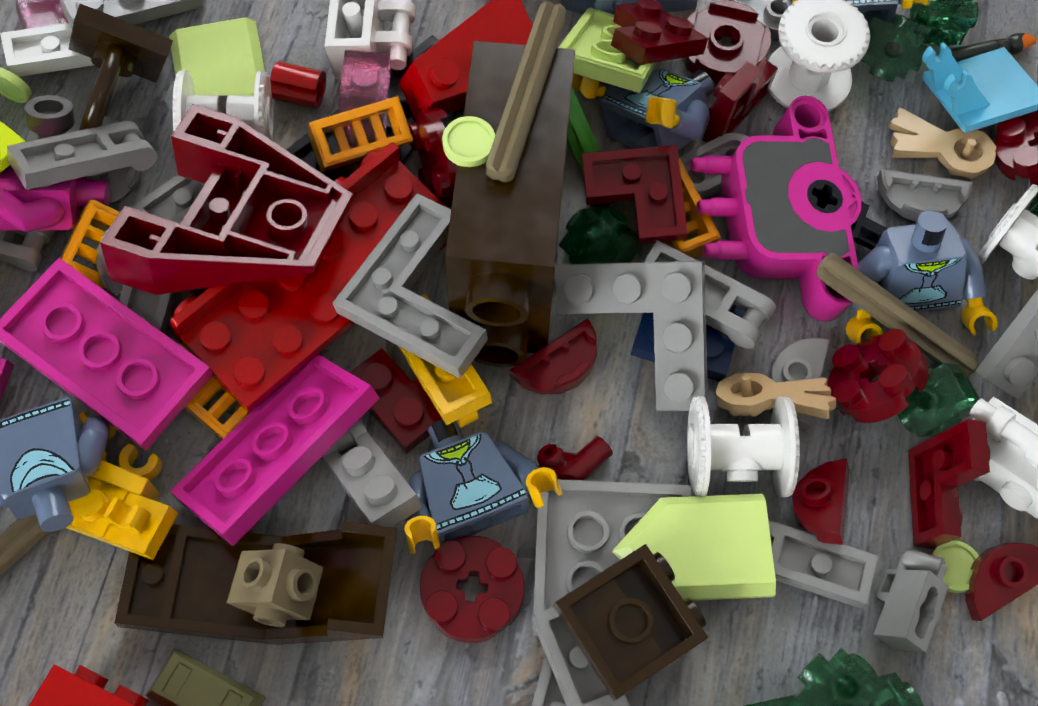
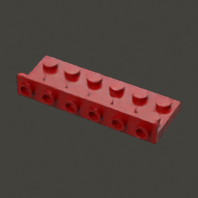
[170,142,448,413]

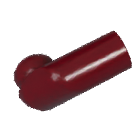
[537,436,613,481]

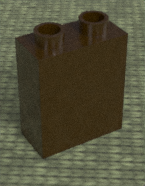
[445,41,576,367]

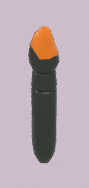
[951,33,1037,62]

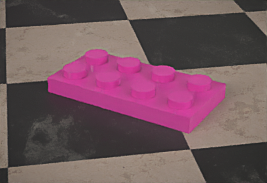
[0,258,214,451]
[170,354,380,546]

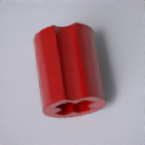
[270,61,326,109]

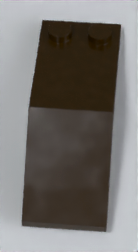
[114,521,397,645]

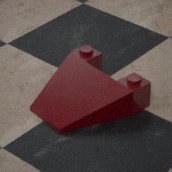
[100,104,353,295]

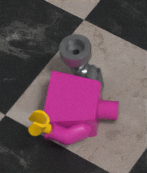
[0,95,111,232]

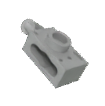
[873,549,949,653]

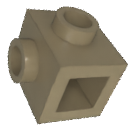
[227,543,324,627]

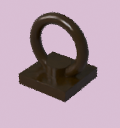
[68,3,173,131]

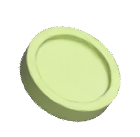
[0,67,32,103]
[442,116,495,167]
[931,540,979,593]

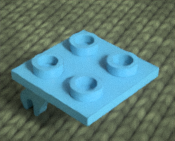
[922,42,1038,134]

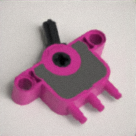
[690,95,888,322]

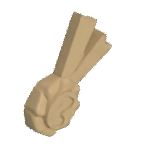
[888,108,997,180]
[716,373,836,419]

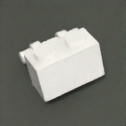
[325,0,416,79]
[969,396,1038,519]

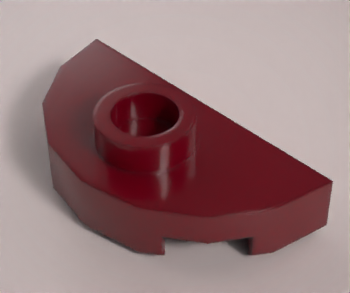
[510,318,597,395]
[792,458,850,545]
[965,543,1038,621]

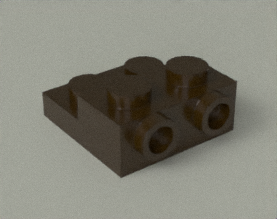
[553,544,708,701]

